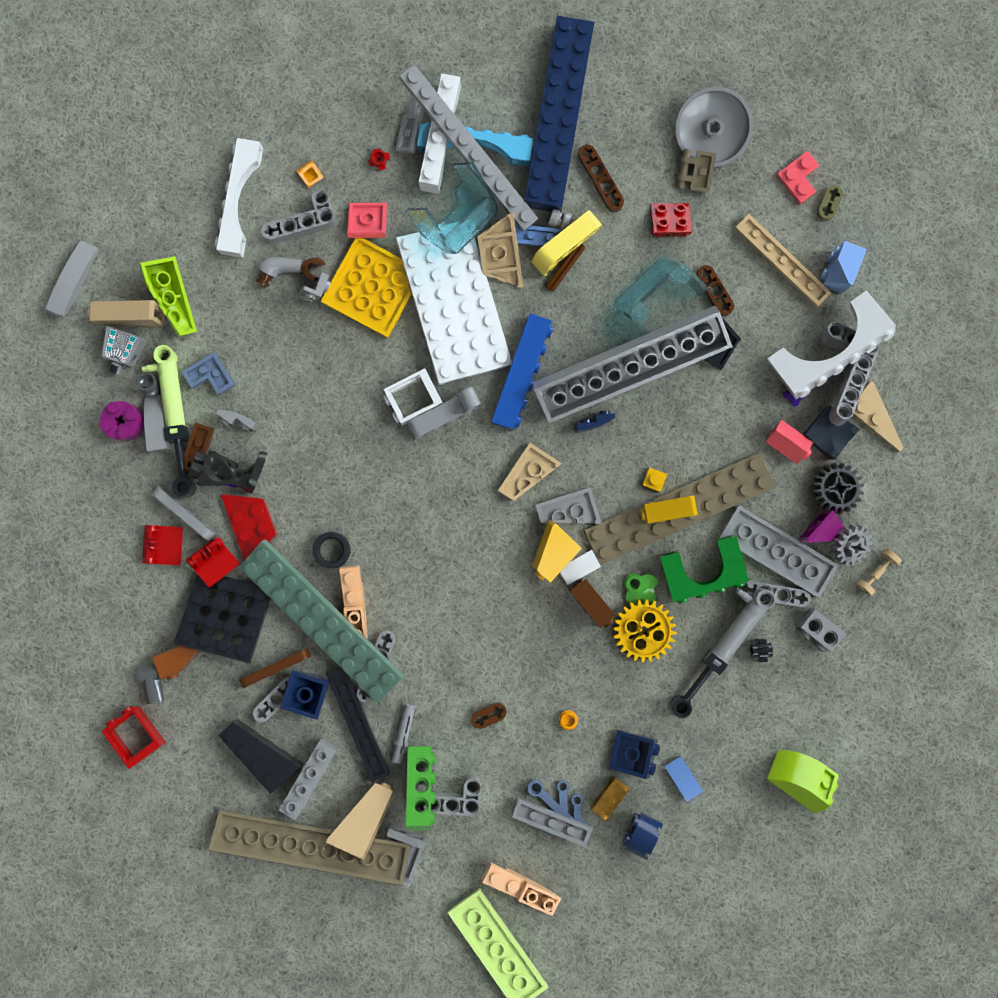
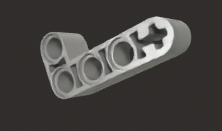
[261,189,336,244]
[407,387,482,440]
[404,775,482,816]

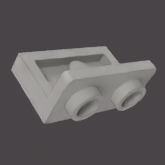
[298,272,330,302]

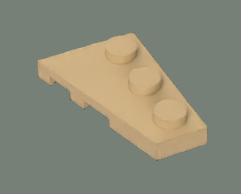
[498,443,562,501]

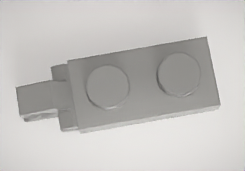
[396,101,423,154]

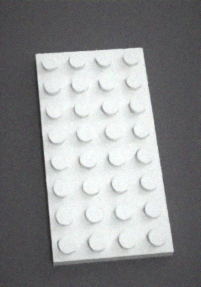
[396,220,512,385]

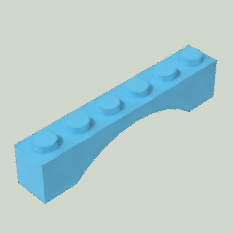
[417,122,534,167]

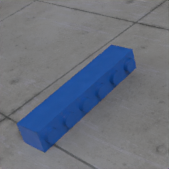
[492,313,554,431]

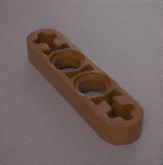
[578,144,624,212]
[239,648,311,688]

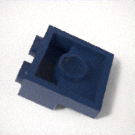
[609,730,660,779]

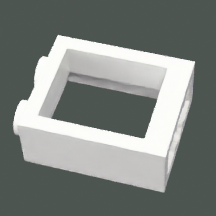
[383,368,443,426]

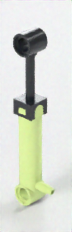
[142,345,196,498]

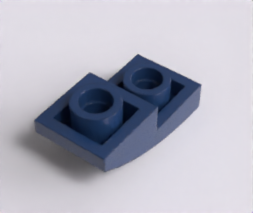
[576,411,615,433]

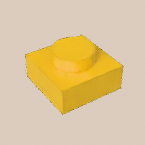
[642,467,667,492]

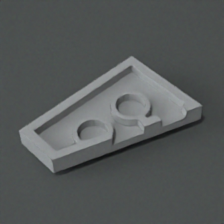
[535,487,602,524]

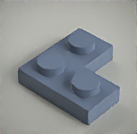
[182,352,236,395]

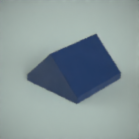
[281,670,329,720]

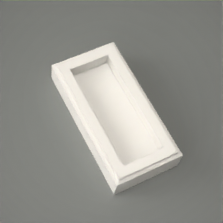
[560,550,601,585]

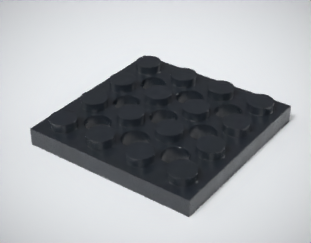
[174,574,271,664]

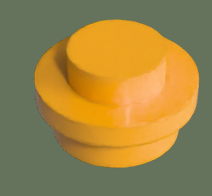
[559,710,578,730]

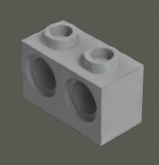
[796,608,846,652]

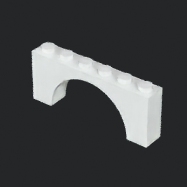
[767,291,896,399]

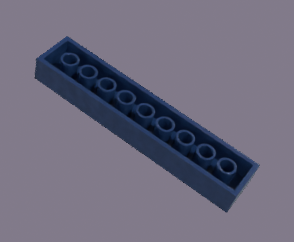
[524,16,594,212]

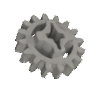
[832,524,873,566]

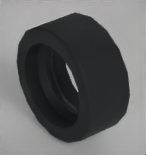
[312,532,351,568]

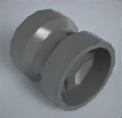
[136,373,161,398]

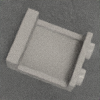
[385,824,427,888]

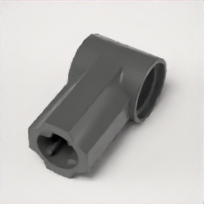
[137,664,165,704]

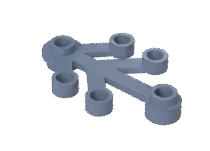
[528,779,587,835]

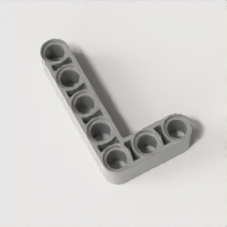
[820,322,879,426]

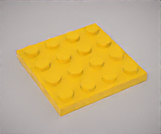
[321,238,412,338]

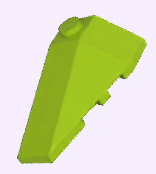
[139,256,197,336]

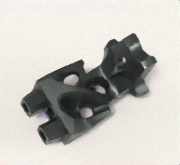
[188,450,267,494]

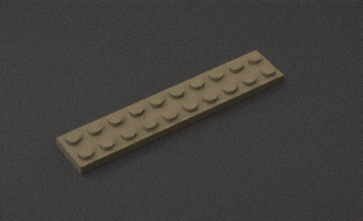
[584,453,775,565]
[208,810,411,886]

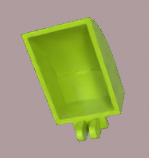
[767,750,839,814]

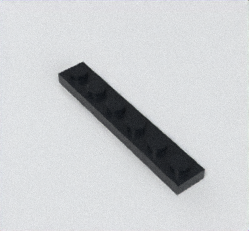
[326,667,390,782]

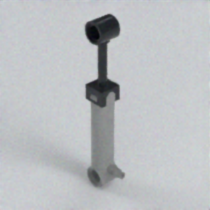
[670,588,776,718]

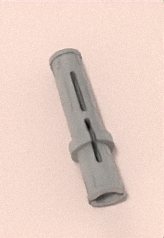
[390,703,416,764]

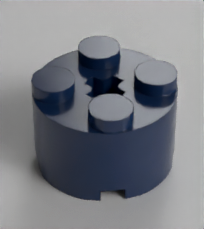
[623,813,663,860]

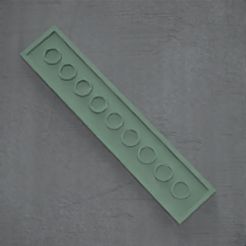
[239,540,404,704]

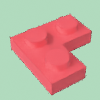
[776,151,819,205]

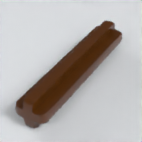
[546,244,585,292]

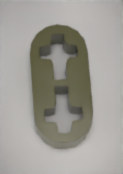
[817,185,843,221]

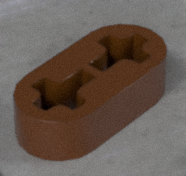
[471,702,507,729]

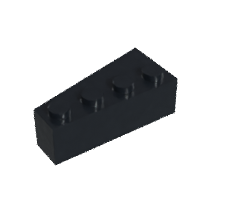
[218,719,304,794]

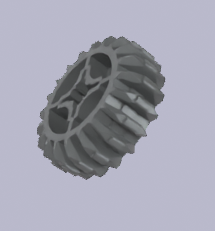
[811,462,864,514]

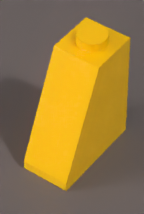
[640,496,698,524]
[532,520,582,583]

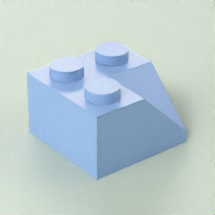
[820,241,867,294]

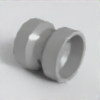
[548,209,572,230]

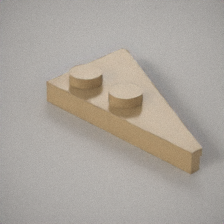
[853,381,903,452]

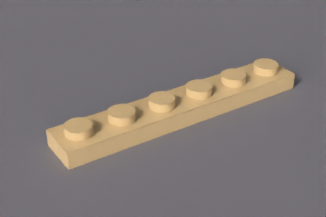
[734,214,832,308]

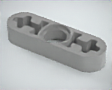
[253,677,290,722]

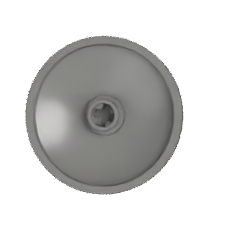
[675,87,753,167]

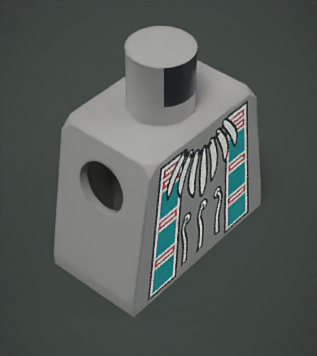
[102,326,147,375]

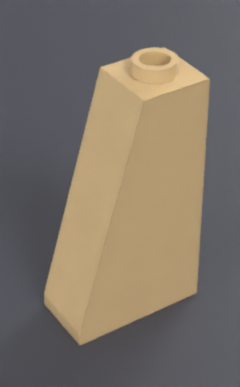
[88,300,165,327]
[326,782,394,861]

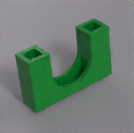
[659,534,749,604]

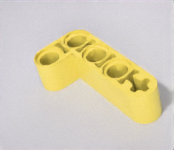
[531,210,602,277]

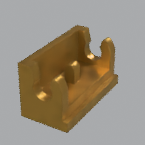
[590,775,631,821]

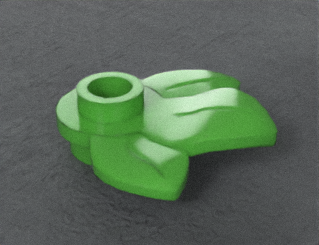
[624,573,659,605]

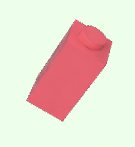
[765,420,813,464]

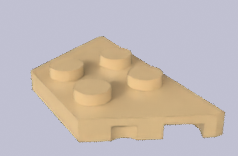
[477,212,524,288]

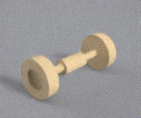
[856,549,902,596]

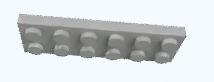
[718,505,839,598]

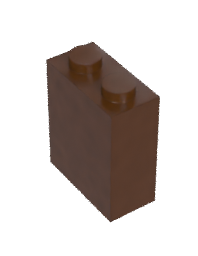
[568,578,616,628]

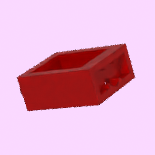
[101,705,166,769]

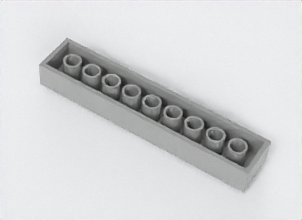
[533,306,733,423]

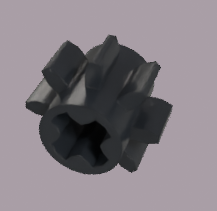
[750,639,773,663]

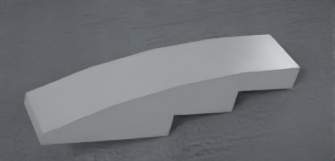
[45,240,99,318]

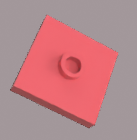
[347,203,387,238]

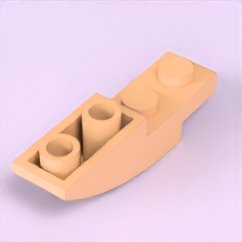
[339,565,368,640]
[481,862,561,916]

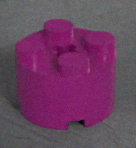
[100,401,145,442]

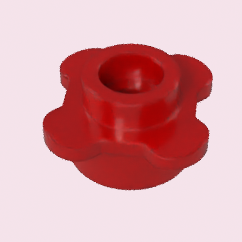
[368,148,390,171]

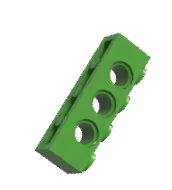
[406,746,435,831]

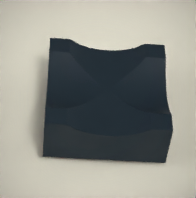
[803,405,860,460]

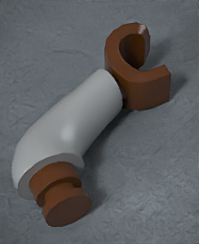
[256,257,326,287]

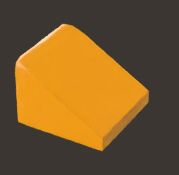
[296,160,323,188]

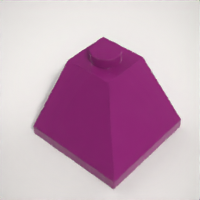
[797,511,844,543]

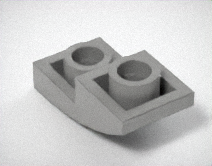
[216,410,259,431]

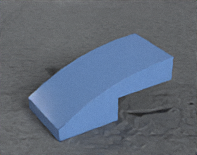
[665,756,703,802]

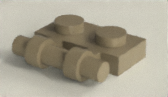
[676,149,717,192]

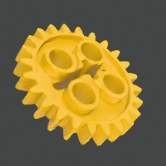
[613,599,677,662]

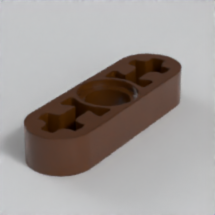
[696,265,734,316]

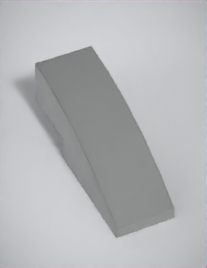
[144,394,171,453]

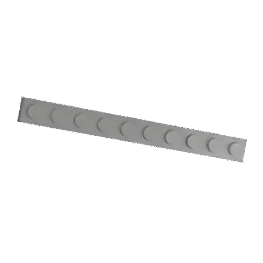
[399,65,538,232]

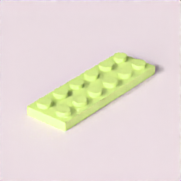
[448,888,548,998]

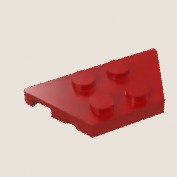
[221,494,277,561]

